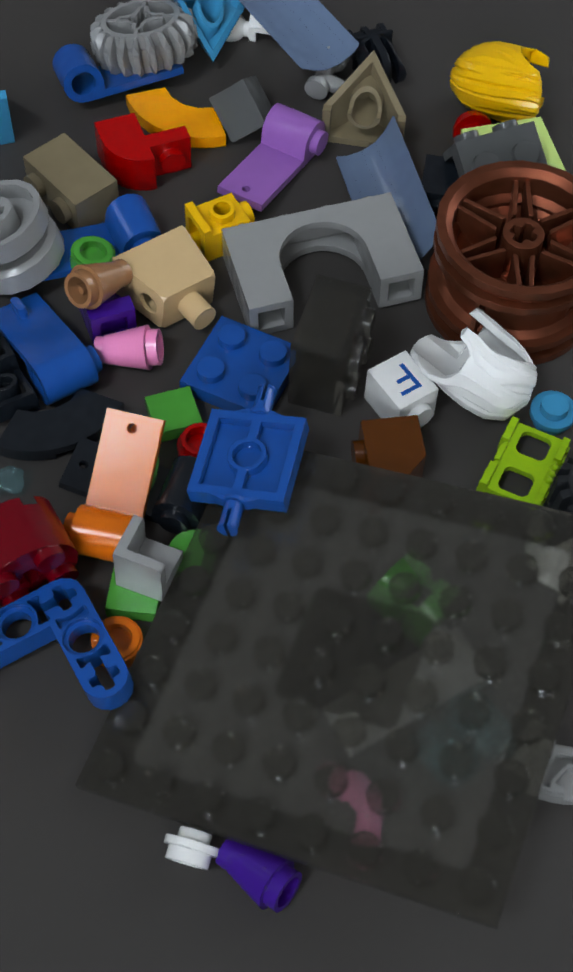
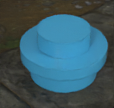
[529,390,573,435]

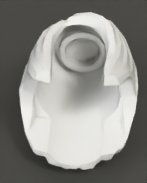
[410,308,538,421]

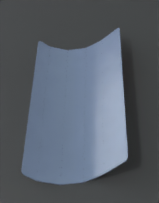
[239,0,359,71]
[336,116,436,260]

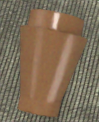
[64,259,133,310]

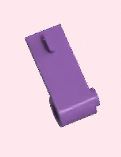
[217,103,328,212]

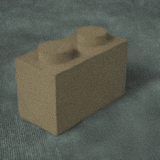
[23,133,119,229]

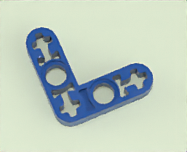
[0,578,134,710]

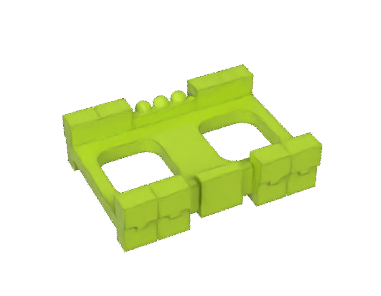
[475,416,571,520]

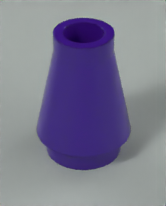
[215,835,302,913]

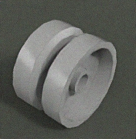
[0,180,65,295]

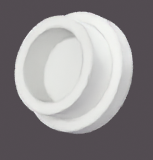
[164,826,219,871]

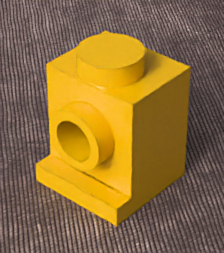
[184,192,255,262]

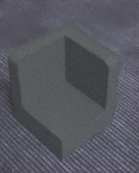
[209,75,272,142]

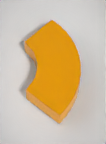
[126,87,226,148]

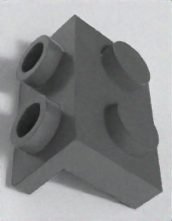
[442,119,547,178]

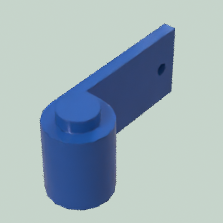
[52,44,184,103]
[42,194,162,282]
[0,292,103,405]

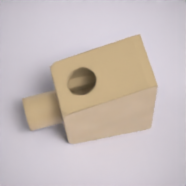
[112,225,216,330]

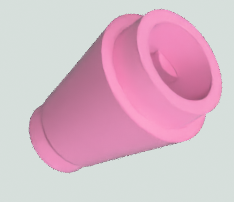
[94,324,164,370]

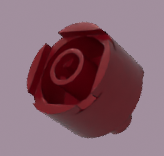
[0,496,79,607]

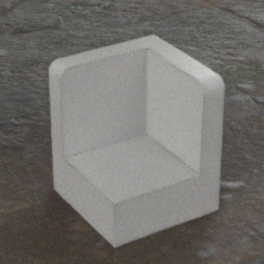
[113,515,183,602]

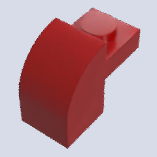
[94,113,192,191]

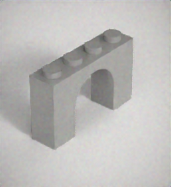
[221,192,424,334]

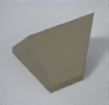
[322,50,406,148]

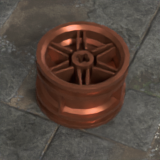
[424,160,573,365]

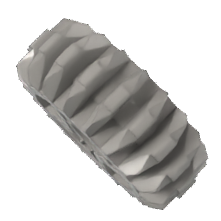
[90,0,198,77]

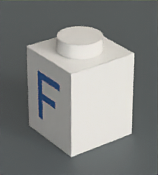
[364,350,439,428]

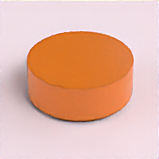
[91,616,144,668]

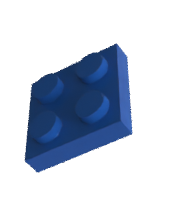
[179,316,303,411]

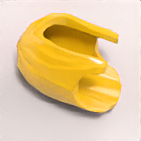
[450,41,550,123]

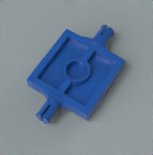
[186,383,309,536]

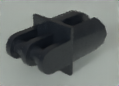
[347,23,407,84]

